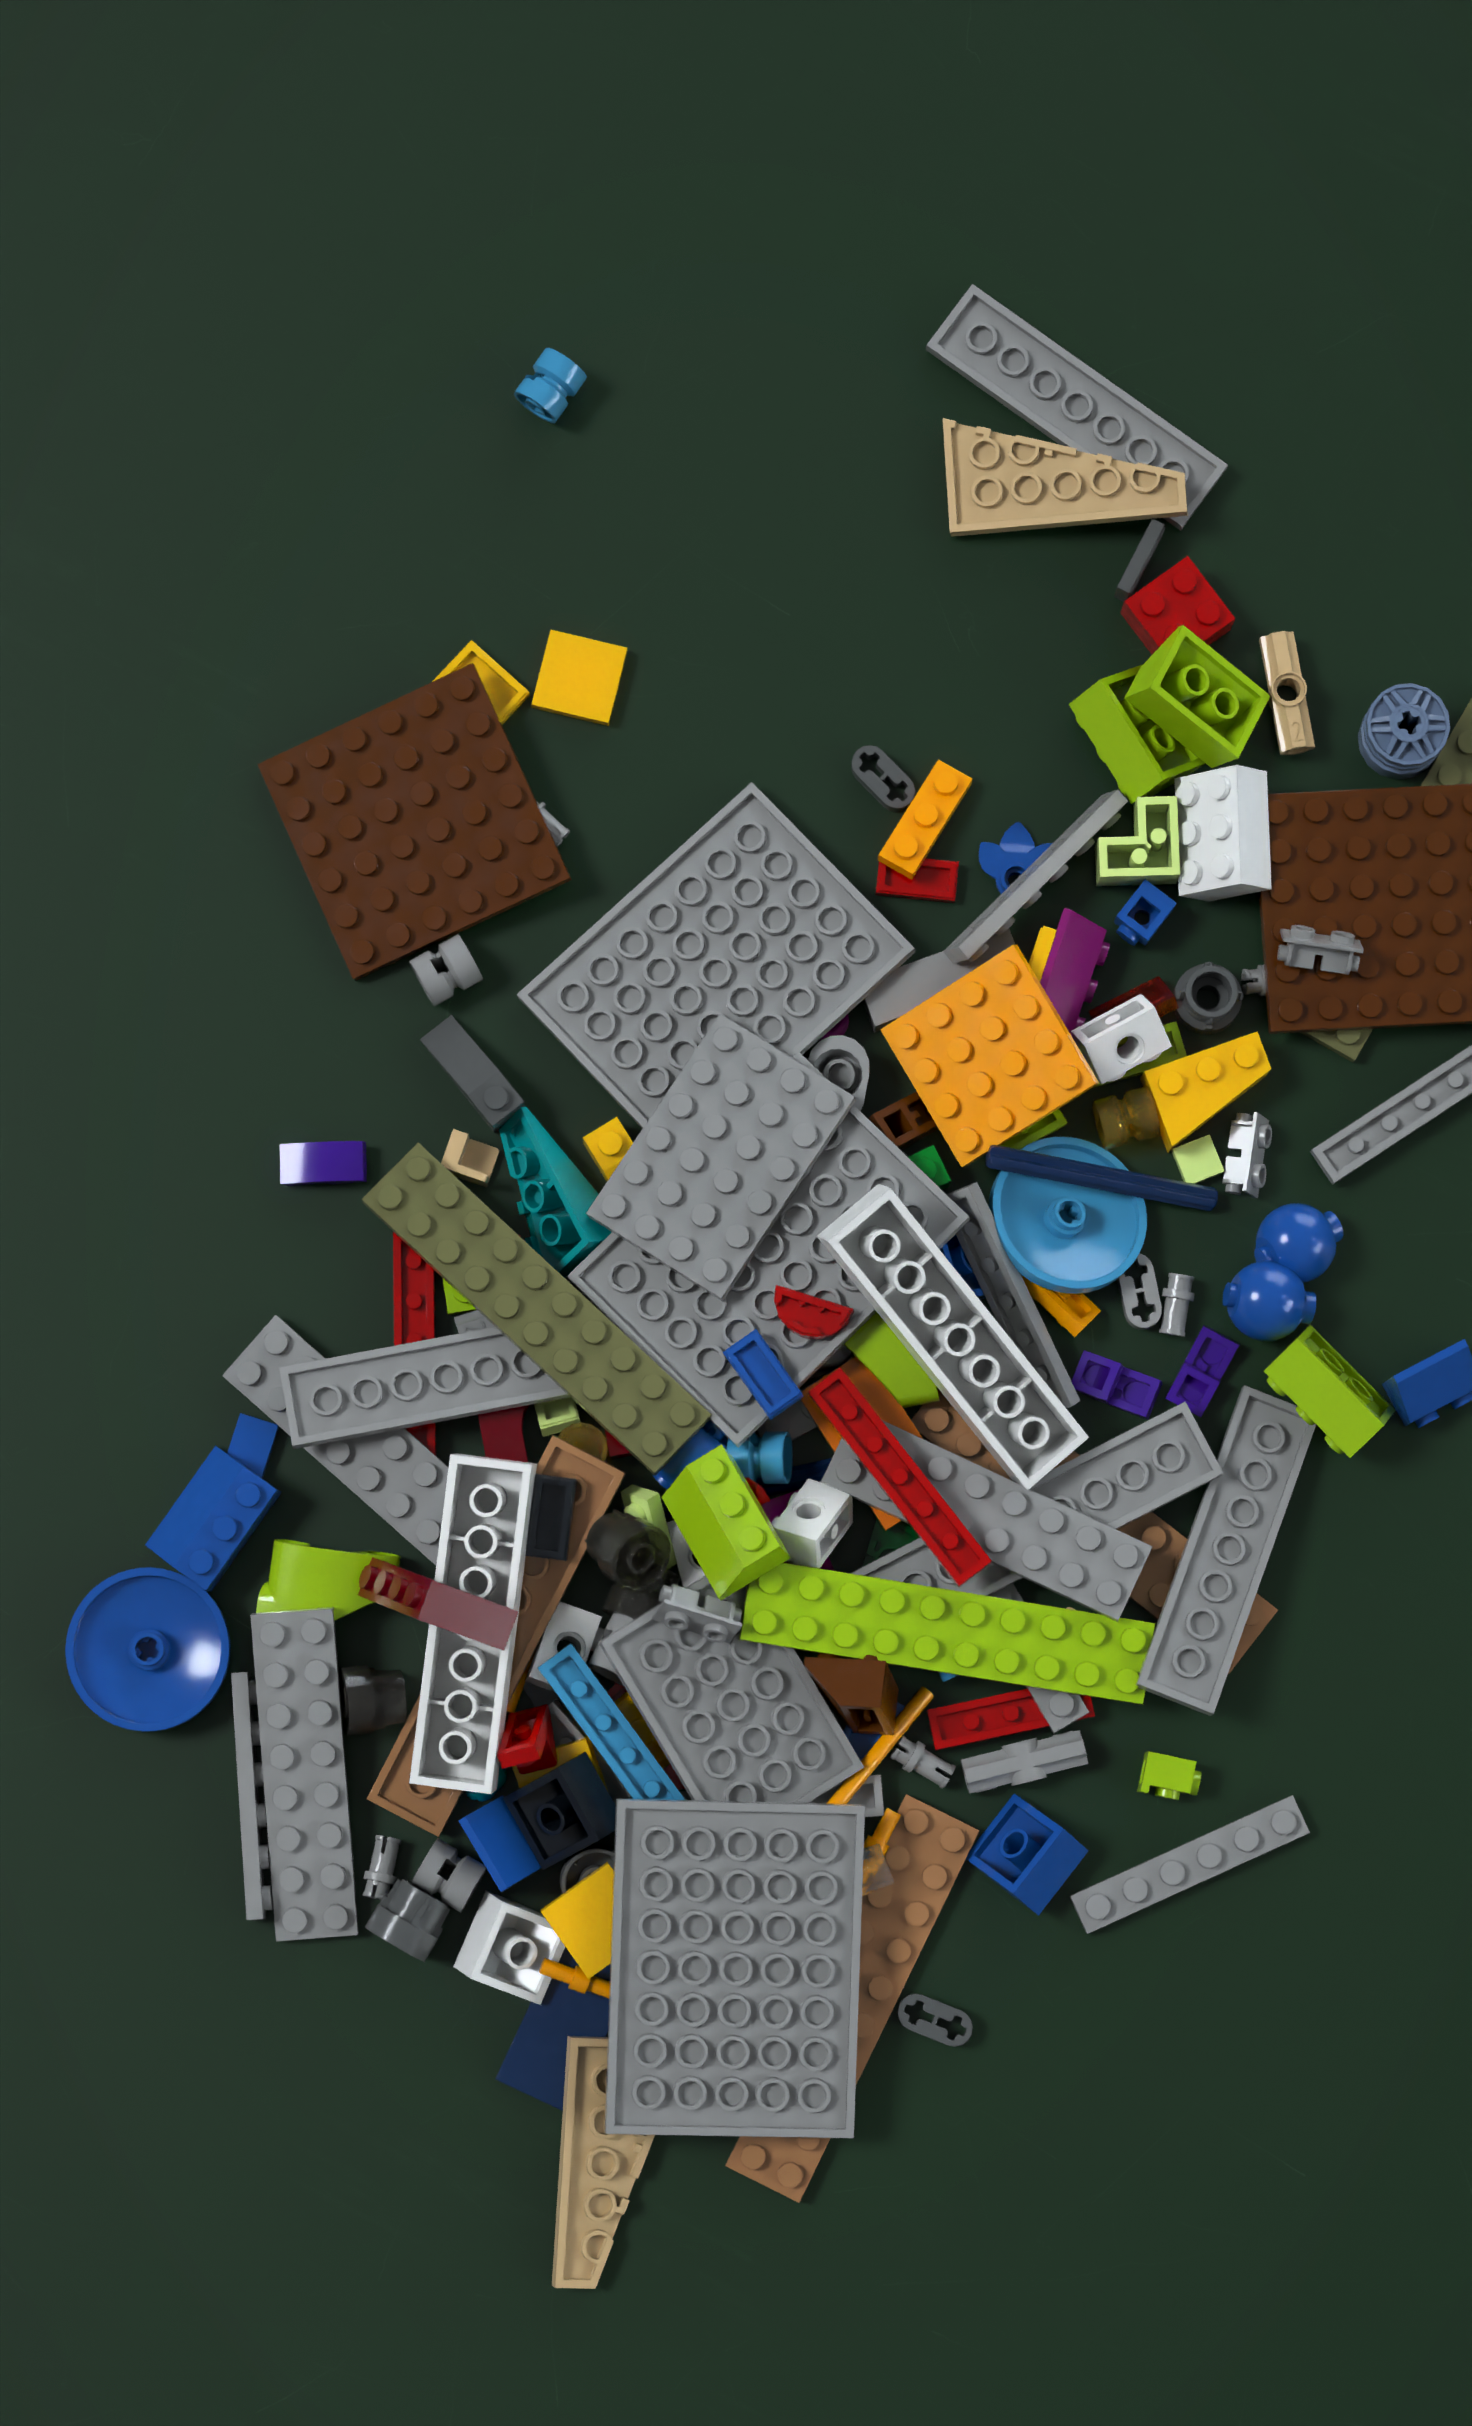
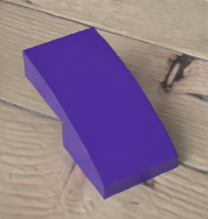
[280,1141,367,1186]
[1165,1325,1239,1417]
[1071,1350,1163,1420]

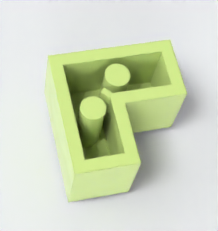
[1095,796,1180,886]

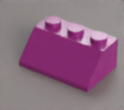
[1040,908,1110,1039]

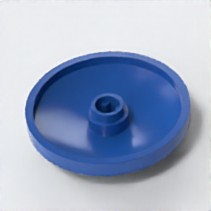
[65,1567,231,1732]

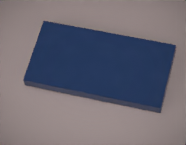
[495,1947,610,2111]

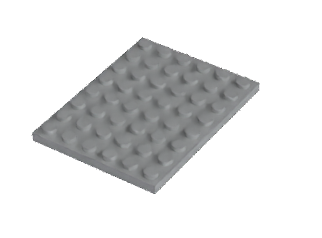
[517,782,915,1129]
[567,1051,970,1448]
[605,1798,865,2138]

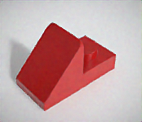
[497,1704,557,1774]

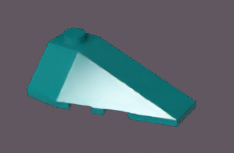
[499,1107,612,1278]

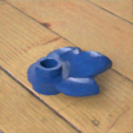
[978,822,1052,894]

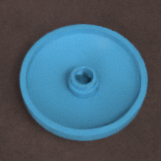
[988,1137,1147,1294]

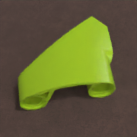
[844,1312,940,1408]
[256,1539,401,1621]

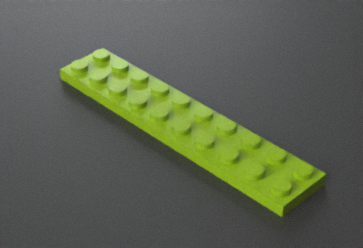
[739,1563,1155,1705]

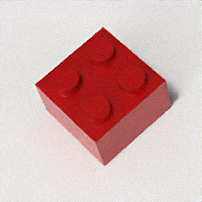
[1120,556,1236,655]

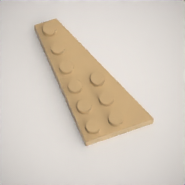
[943,418,1188,537]
[552,2036,655,2289]

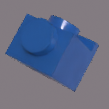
[1114,879,1177,946]

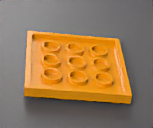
[880,945,1099,1167]

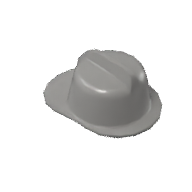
[808,1035,870,1111]

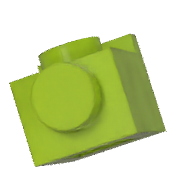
[1137,1751,1201,1800]

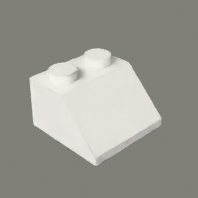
[453,1891,565,2005]

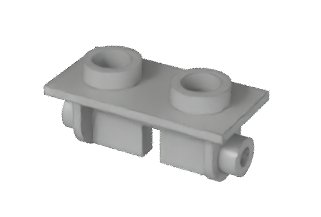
[1277,925,1364,975]
[1222,1112,1272,1198]
[652,1584,742,1643]

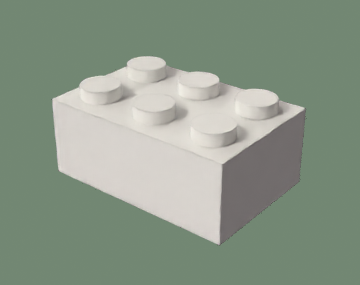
[1174,765,1272,902]

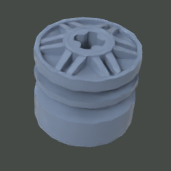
[1358,683,1450,780]

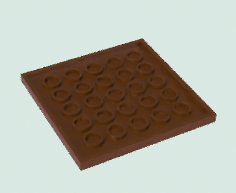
[257,663,572,981]
[1259,784,1472,1034]

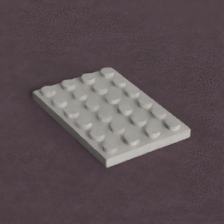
[586,1014,856,1302]
[598,1575,864,1803]

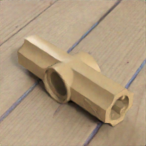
[1259,631,1315,755]

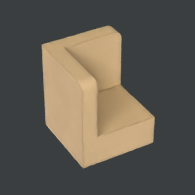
[441,1129,499,1187]

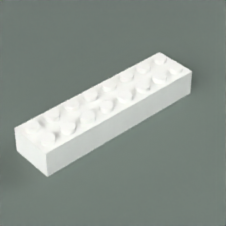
[816,1184,1089,1490]
[409,1453,537,1794]

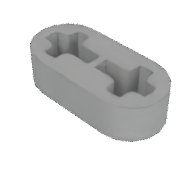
[1117,1253,1162,1330]

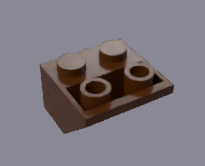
[804,1653,899,1735]

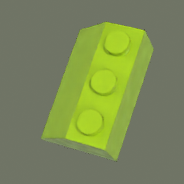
[1124,625,1270,768]
[1069,664,1205,804]
[1264,1325,1396,1458]
[661,1444,791,1600]

